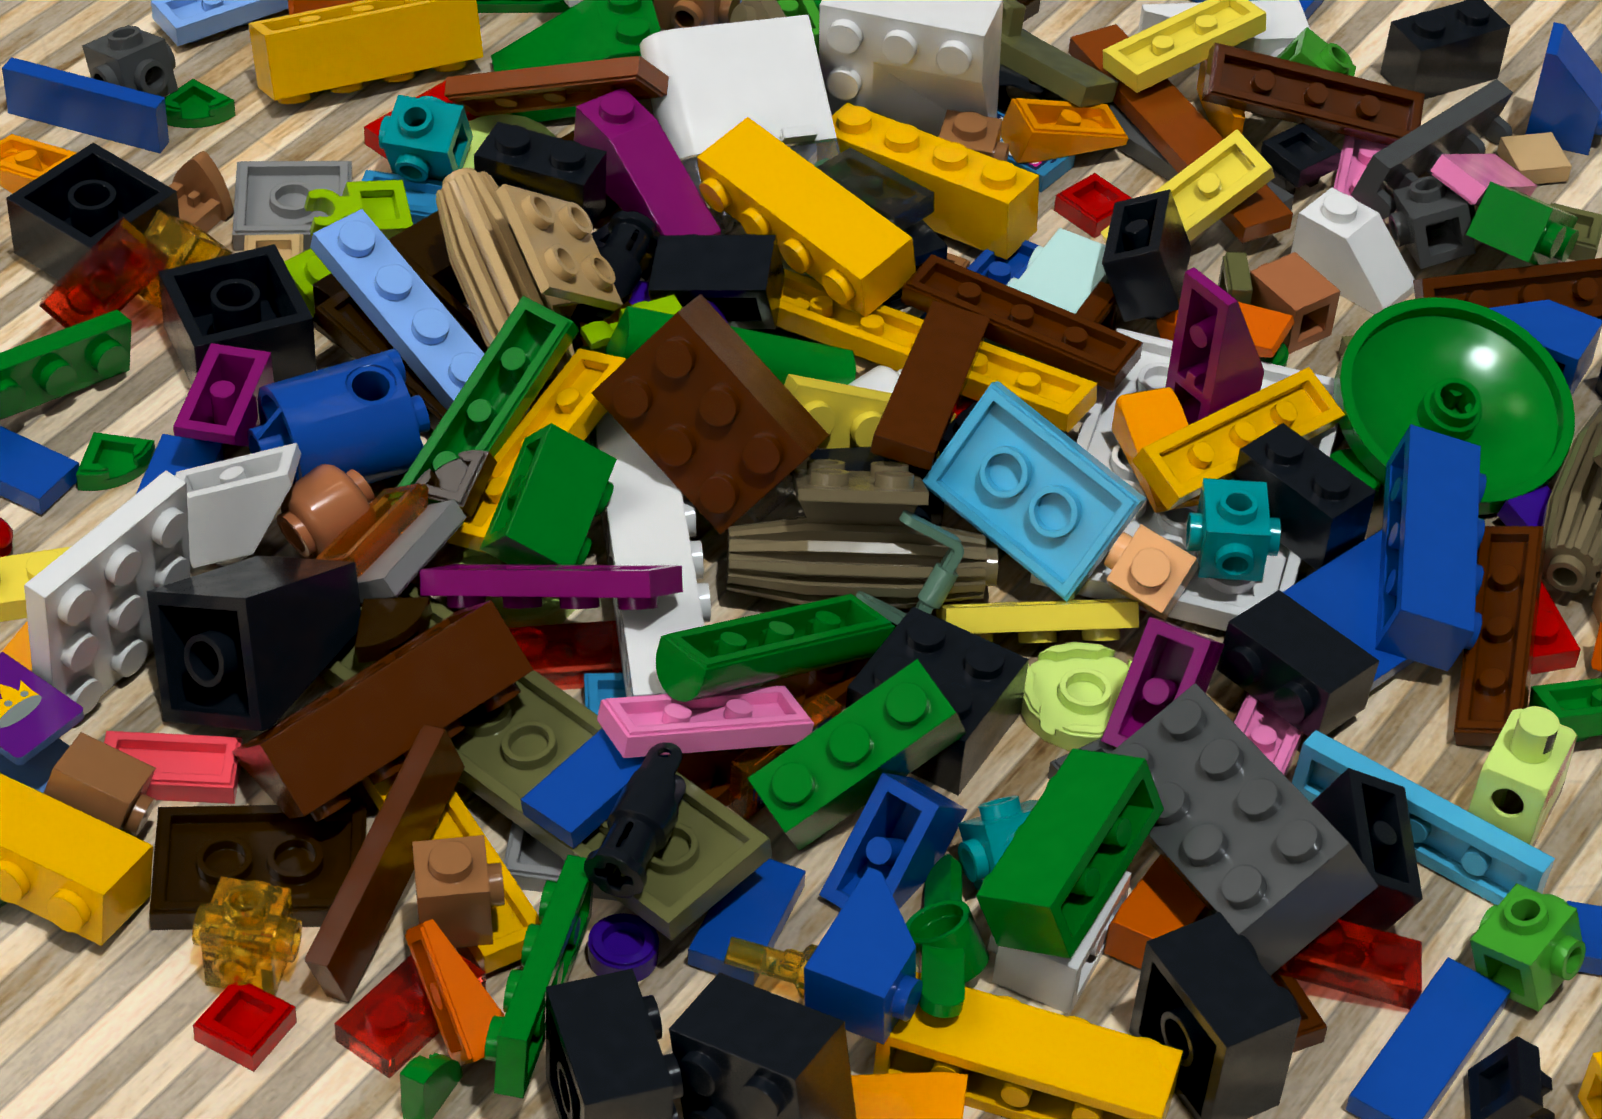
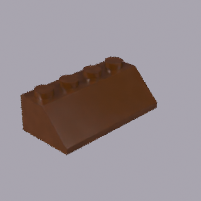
[232,600,533,822]

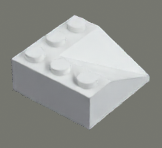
[819,0,1003,137]

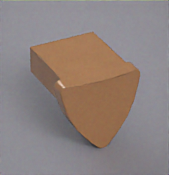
[169,151,234,250]

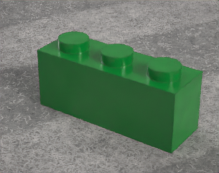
[747,659,966,851]
[976,748,1164,959]

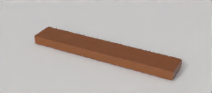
[1068,24,1293,244]

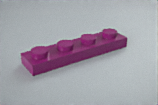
[419,564,683,610]

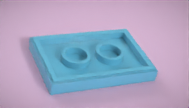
[922,381,1147,602]

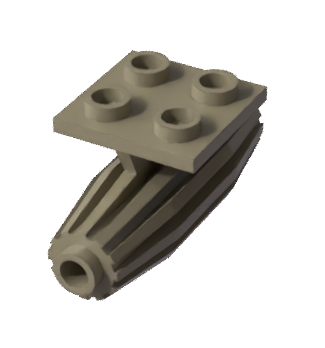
[1542,403,1602,593]
[726,459,998,609]

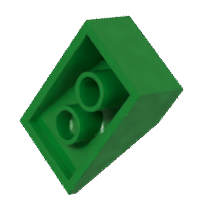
[491,0,661,122]

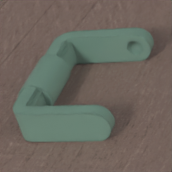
[855,510,964,625]

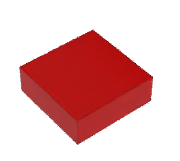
[1054,173,1132,238]
[193,976,297,1072]

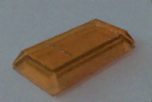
[316,483,429,577]

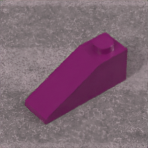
[574,87,721,235]
[1165,267,1264,425]

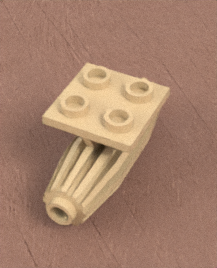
[435,168,623,407]

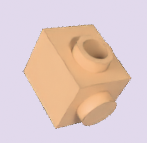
[1104,524,1199,621]

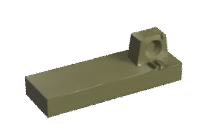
[1000,0,1119,108]

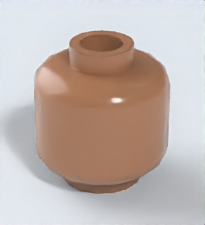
[276,464,375,559]

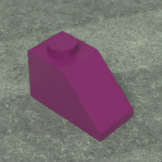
[173,343,274,447]
[1101,617,1225,747]

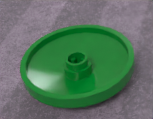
[1333,297,1575,515]

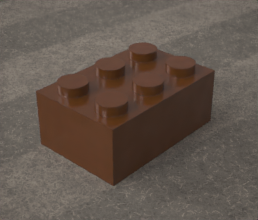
[592,294,829,535]

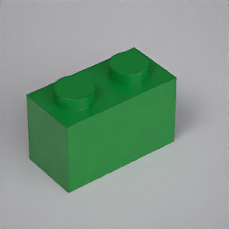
[1466,182,1579,265]
[480,423,617,565]

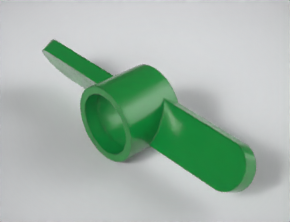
[906,854,989,1018]

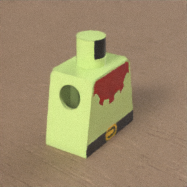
[1468,706,1578,847]

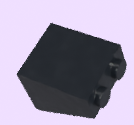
[147,556,361,731]

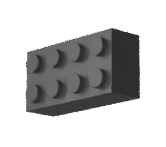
[1111,683,1378,976]

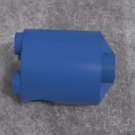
[247,348,430,485]

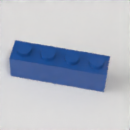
[1375,424,1487,671]

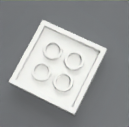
[24,470,191,715]

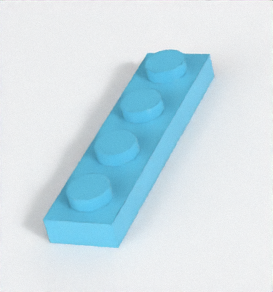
[1292,730,1555,905]

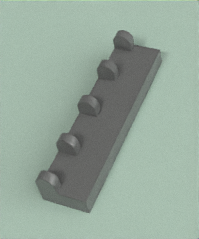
[1351,79,1513,219]

